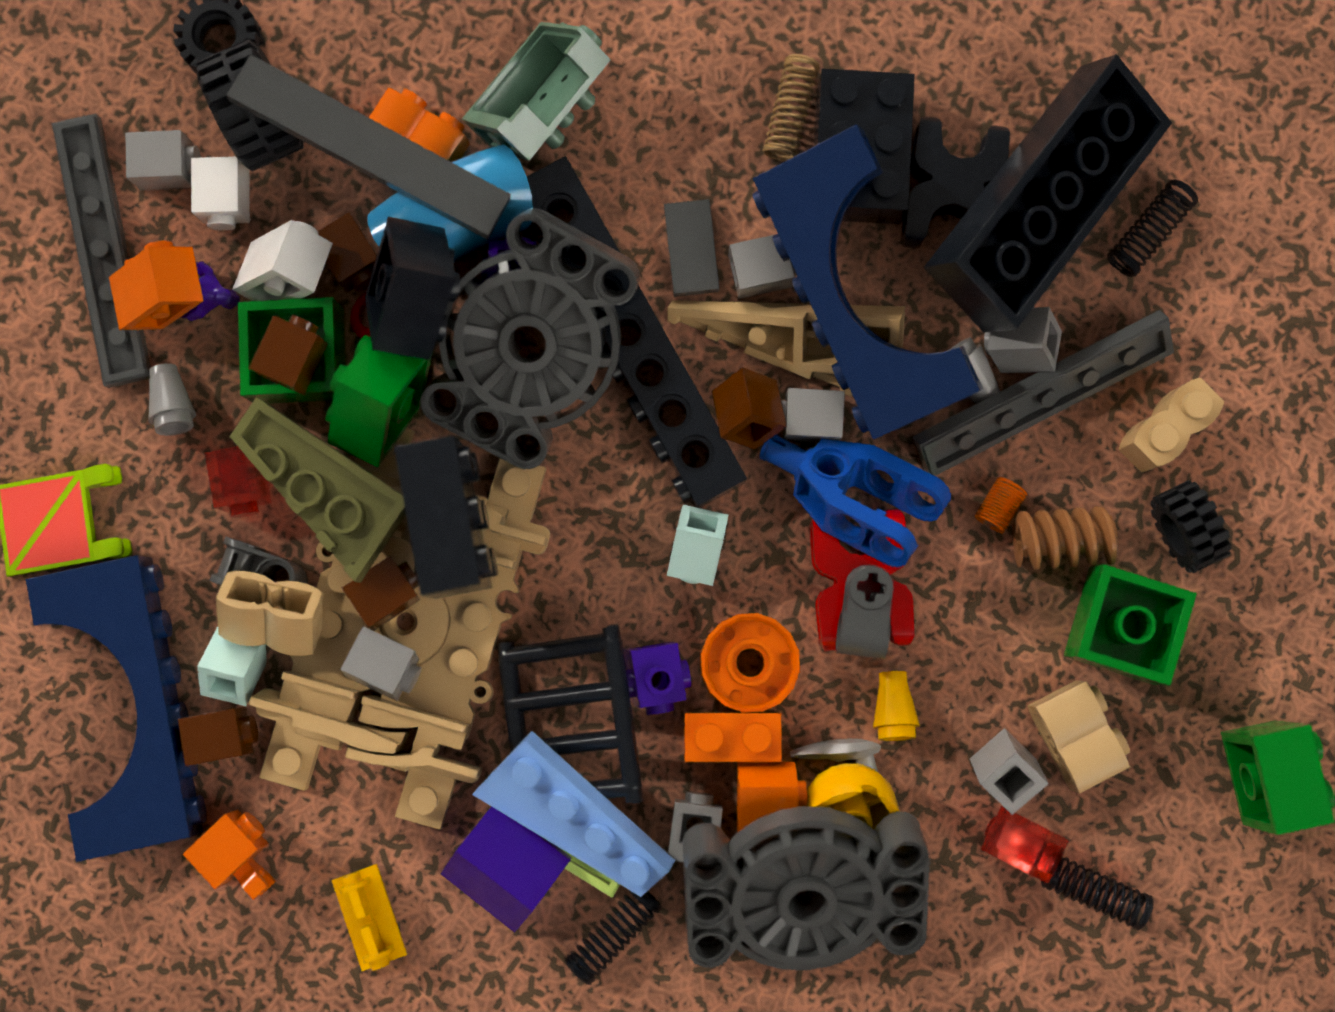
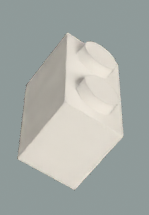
[232,220,333,301]

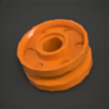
[700,613,800,713]

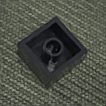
[365,216,460,360]

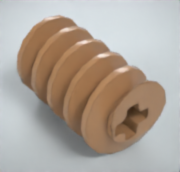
[1012,506,1118,570]

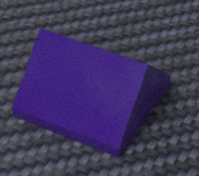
[441,806,572,933]

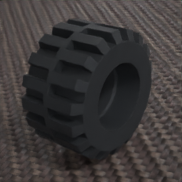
[196,39,304,171]

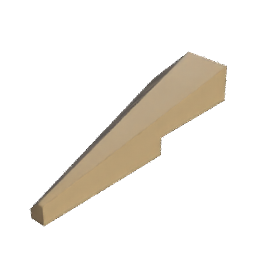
[667,300,905,397]

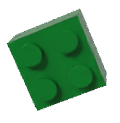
[238,297,346,404]
[325,335,432,467]
[1063,564,1197,686]
[1220,720,1335,835]

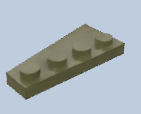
[230,397,406,583]

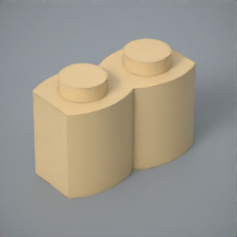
[1119,378,1224,473]
[216,571,323,656]
[1027,680,1130,794]

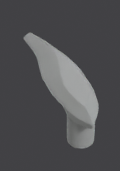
[790,738,881,772]

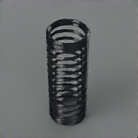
[1107,179,1198,277]
[1041,853,1154,931]
[564,890,662,985]

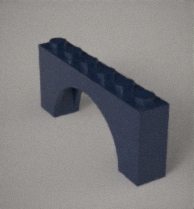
[752,124,983,440]
[26,555,207,862]

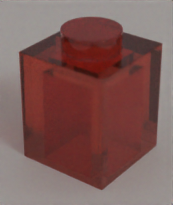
[205,446,272,518]
[981,806,1069,884]

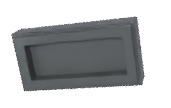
[664,199,720,297]

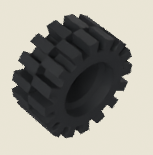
[173,0,264,74]
[1150,480,1232,573]

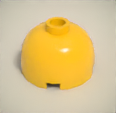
[807,763,900,829]

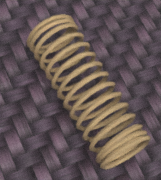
[763,54,820,162]

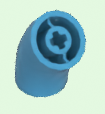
[368,144,533,263]

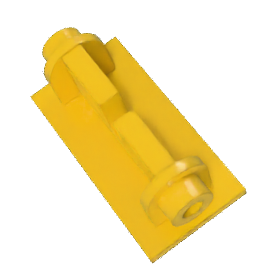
[331,864,407,971]

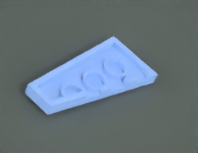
[472,731,675,897]

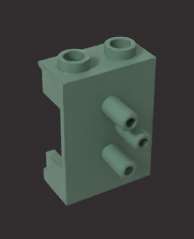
[461,22,611,161]

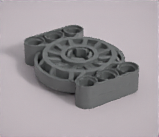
[421,208,640,469]
[682,806,930,970]

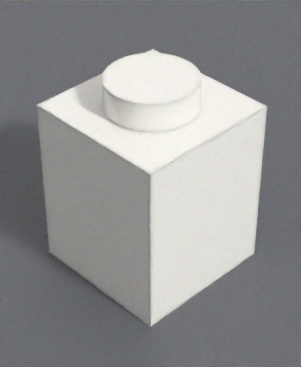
[191,156,250,231]

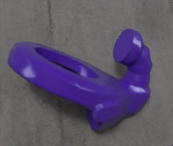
[181,261,241,321]

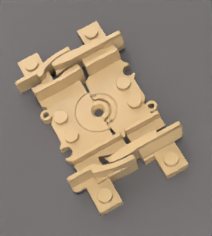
[248,428,550,830]

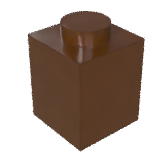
[318,212,377,293]
[249,315,328,395]
[712,367,787,449]
[342,555,420,631]
[178,706,258,766]

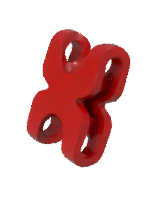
[810,509,915,652]

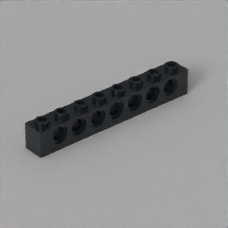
[527,156,747,508]

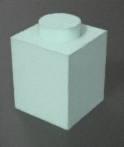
[667,504,728,586]
[197,627,267,706]

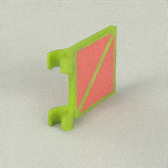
[0,464,132,577]

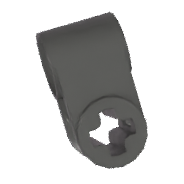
[209,536,308,585]
[836,565,893,659]

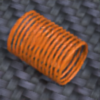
[974,477,1028,533]

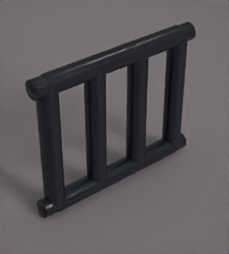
[497,624,643,804]

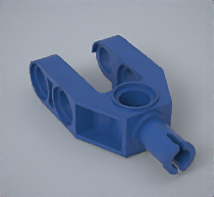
[759,434,951,567]

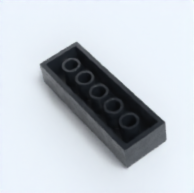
[923,54,1172,333]

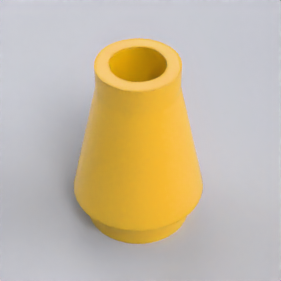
[873,671,920,741]

